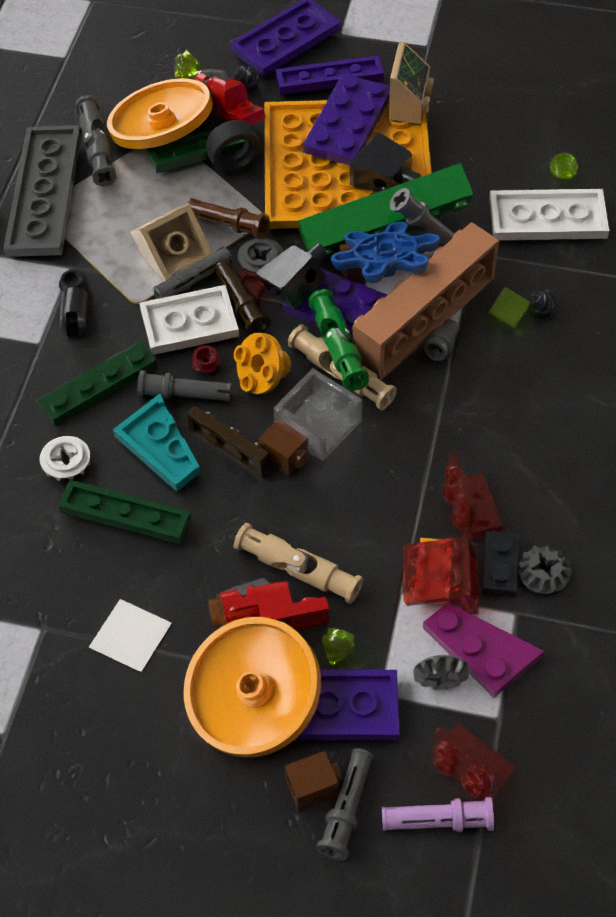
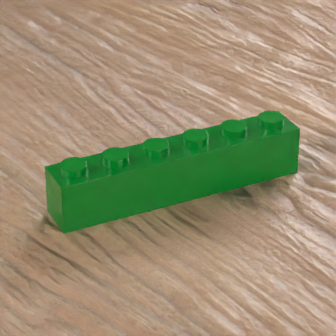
[299,163,473,259]

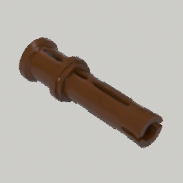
[187,198,270,239]

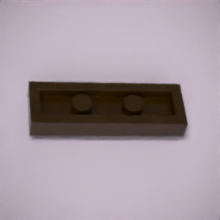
[187,406,270,478]

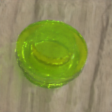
[549,153,578,179]

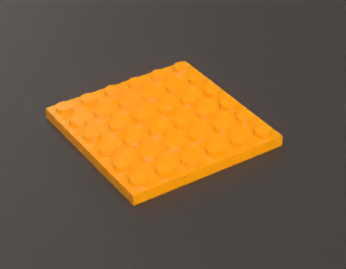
[264,100,431,229]

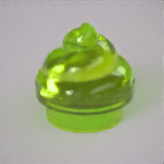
[174,50,201,78]
[321,628,356,665]

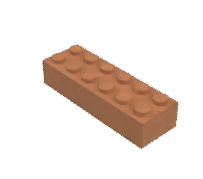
[352,222,499,381]

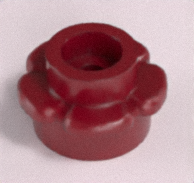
[192,345,221,374]

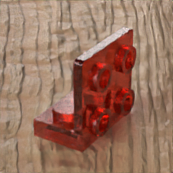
[442,452,503,540]
[403,536,479,614]
[431,723,515,800]

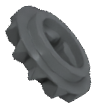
[238,238,283,276]
[518,544,572,594]
[413,655,470,689]

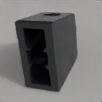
[349,132,421,193]
[255,243,329,310]

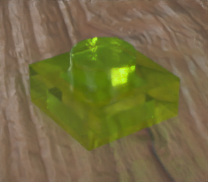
[489,287,530,329]

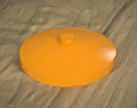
[107,78,213,149]
[184,617,321,757]

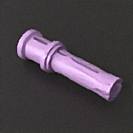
[382,797,494,832]

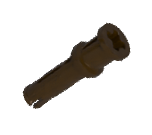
[214,260,271,335]

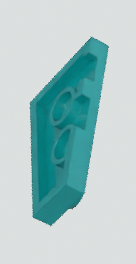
[113,394,200,492]

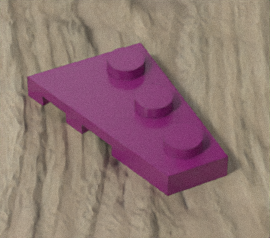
[423,603,544,698]

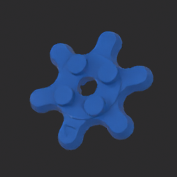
[331,222,440,283]

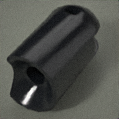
[60,287,89,337]

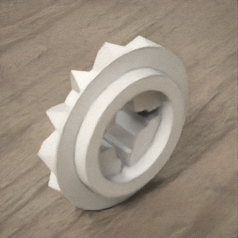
[40,436,90,481]

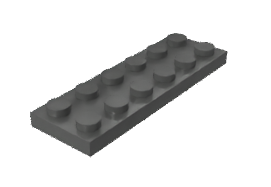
[3,125,82,257]

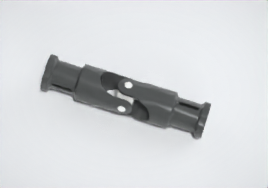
[75,95,117,186]

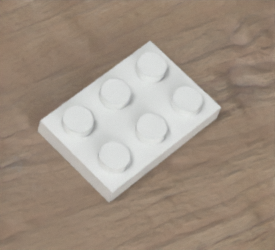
[139,285,239,355]

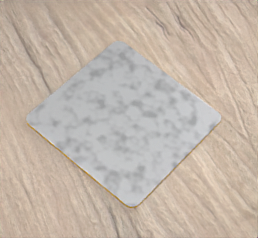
[65,149,262,304]

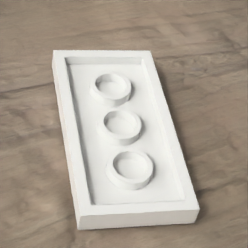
[489,189,609,240]

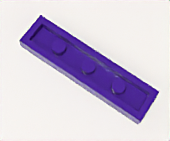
[276,55,384,95]

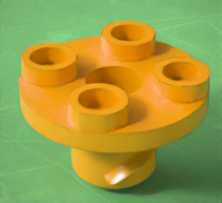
[234,333,291,394]

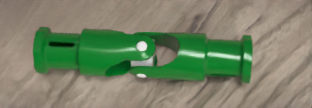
[309,289,369,391]

